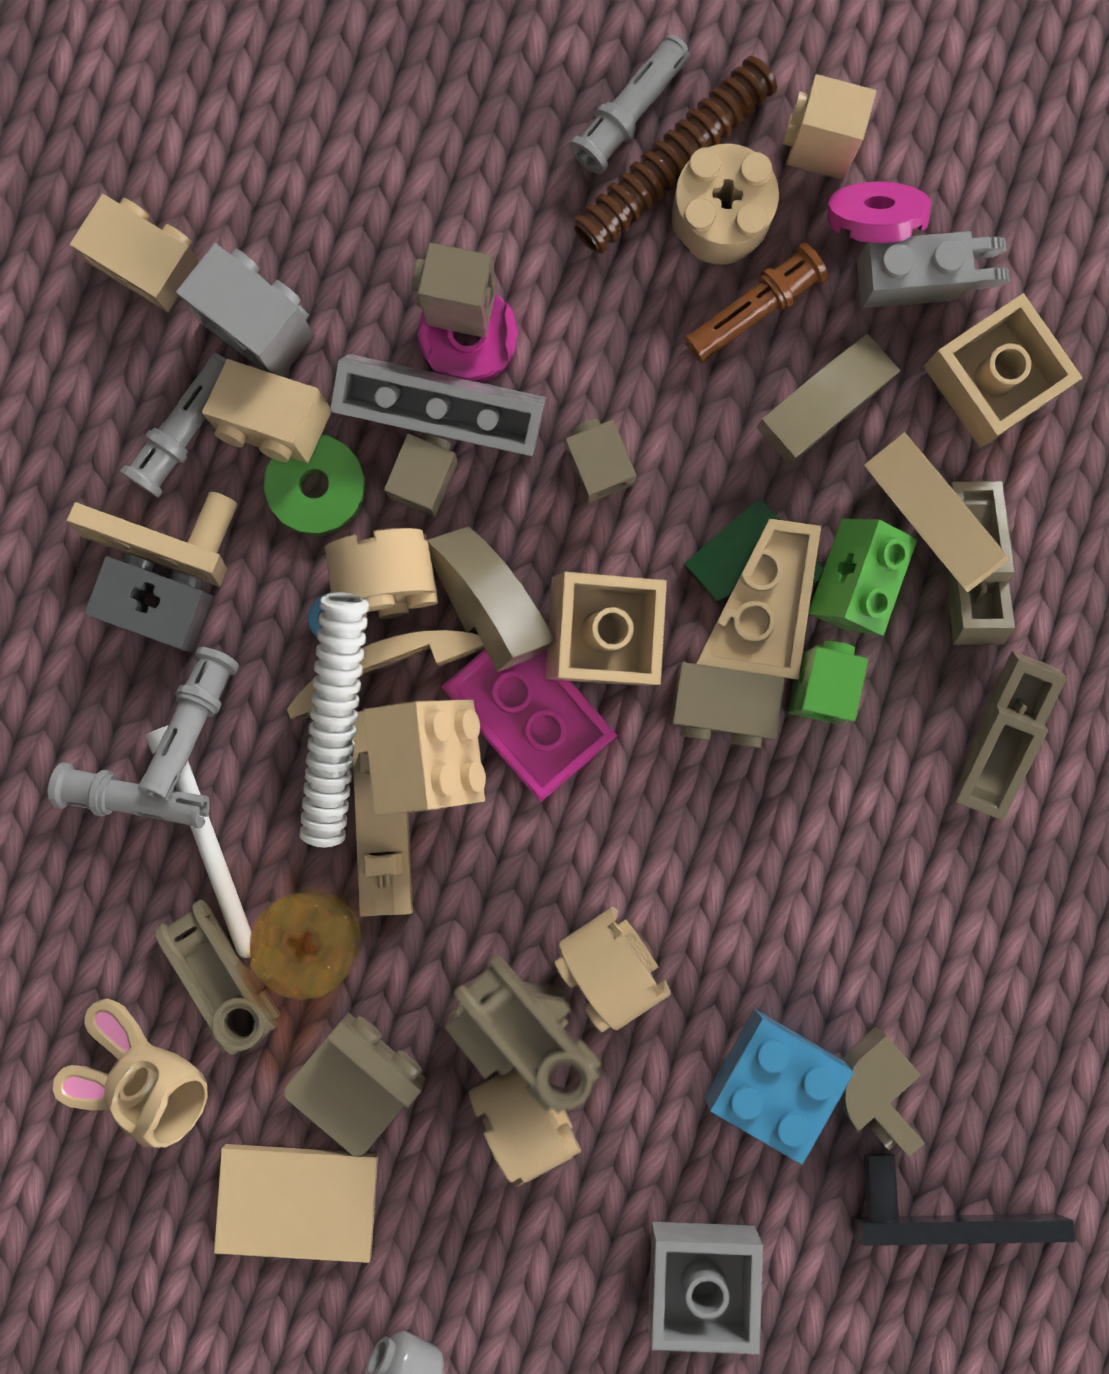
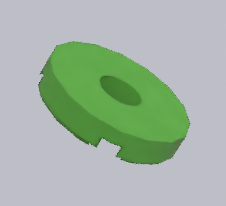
[264,435,366,536]

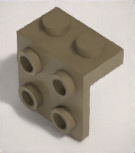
[284,1012,426,1157]

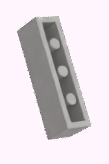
[330,354,546,456]

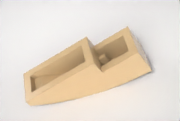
[864,432,1010,592]

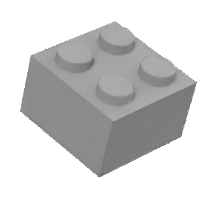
[176,243,314,377]
[648,1222,763,1354]

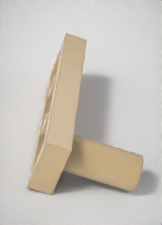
[67,492,238,587]

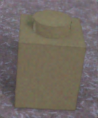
[565,419,636,504]
[384,433,458,518]

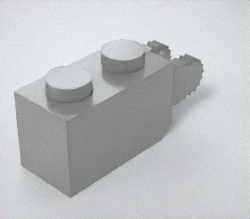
[857,231,1010,309]

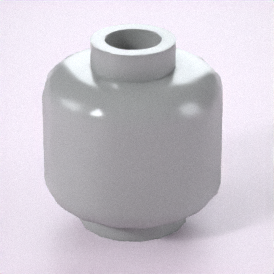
[366,1331,446,1374]

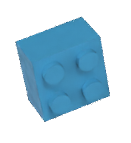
[704,1009,854,1165]

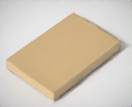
[214,1144,378,1263]

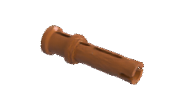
[684,242,829,364]

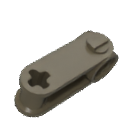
[155,900,281,1055]
[454,954,602,1114]

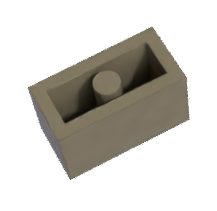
[412,242,497,338]
[669,662,785,748]

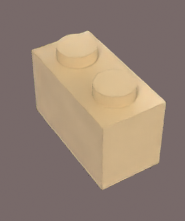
[782,74,877,180]
[69,193,199,312]
[202,359,331,464]

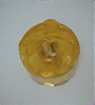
[250,888,363,1000]

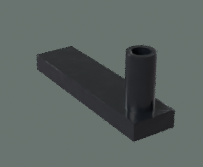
[852,1154,1075,1246]

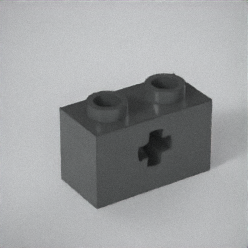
[84,553,214,653]

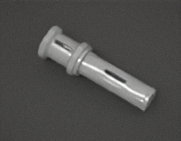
[569,34,691,175]
[120,352,227,498]
[138,646,239,802]
[48,762,210,828]

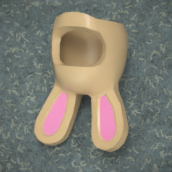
[52,999,208,1148]

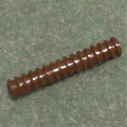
[573,56,777,254]

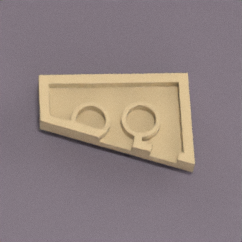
[696,519,821,680]

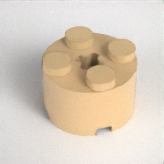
[671,144,779,265]
[325,528,438,619]
[555,907,671,1032]
[469,1067,581,1187]

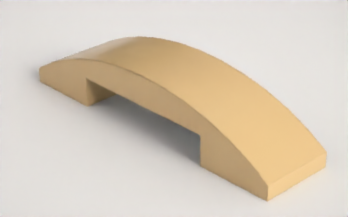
[287,630,485,720]

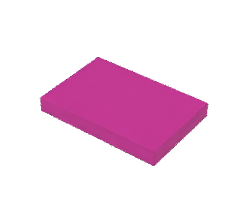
[441,649,618,802]

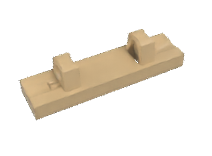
[352,711,413,917]

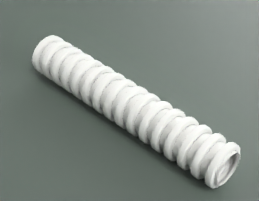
[300,593,369,848]

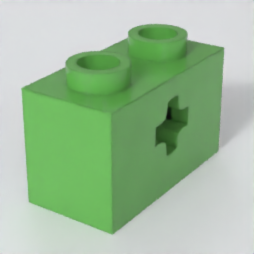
[808,519,918,636]
[786,641,869,724]

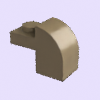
[838,1026,925,1157]

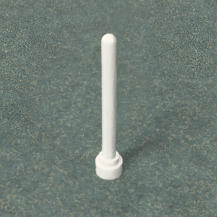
[145,725,257,958]

